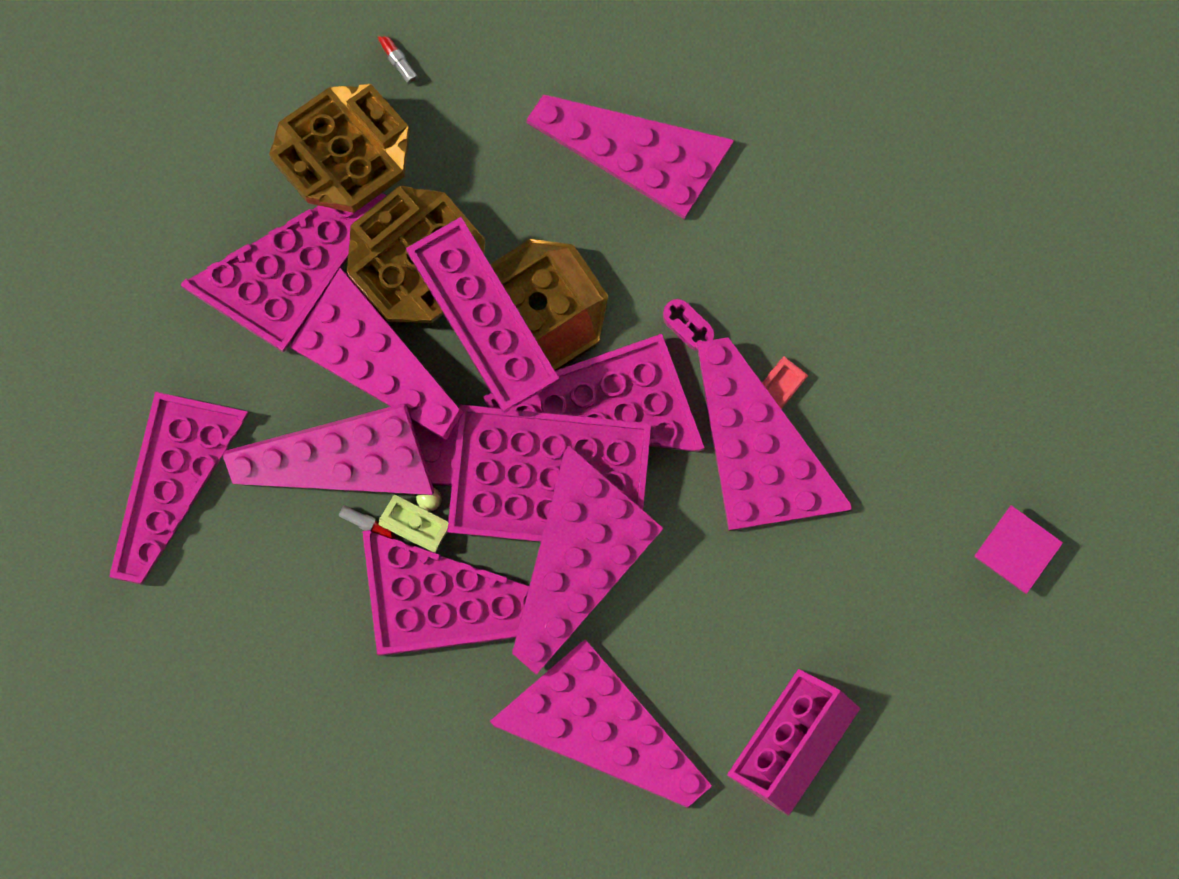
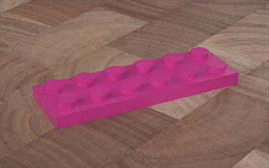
[406,217,559,413]

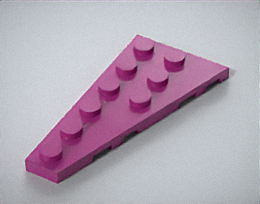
[290,268,463,439]
[223,403,435,495]

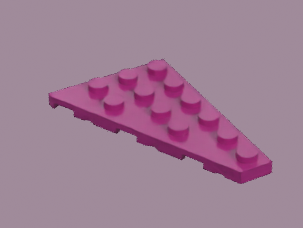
[181,193,387,353]
[483,334,704,452]
[696,337,852,531]
[512,446,664,675]
[362,530,529,656]
[490,639,712,808]

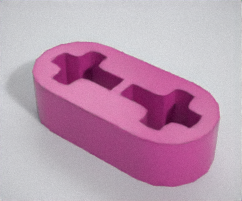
[663,299,714,351]

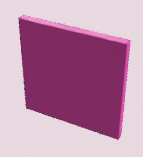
[974,505,1063,594]

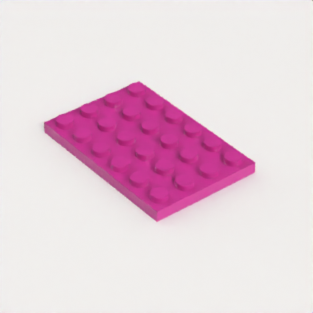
[447,405,651,542]

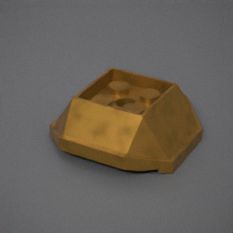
[269,84,410,213]
[347,185,485,323]
[490,239,608,371]

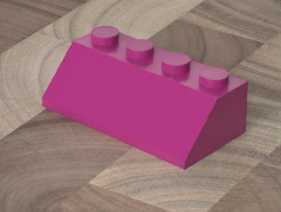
[727,669,861,816]

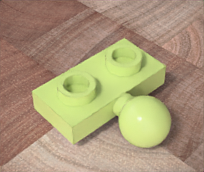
[378,488,448,553]

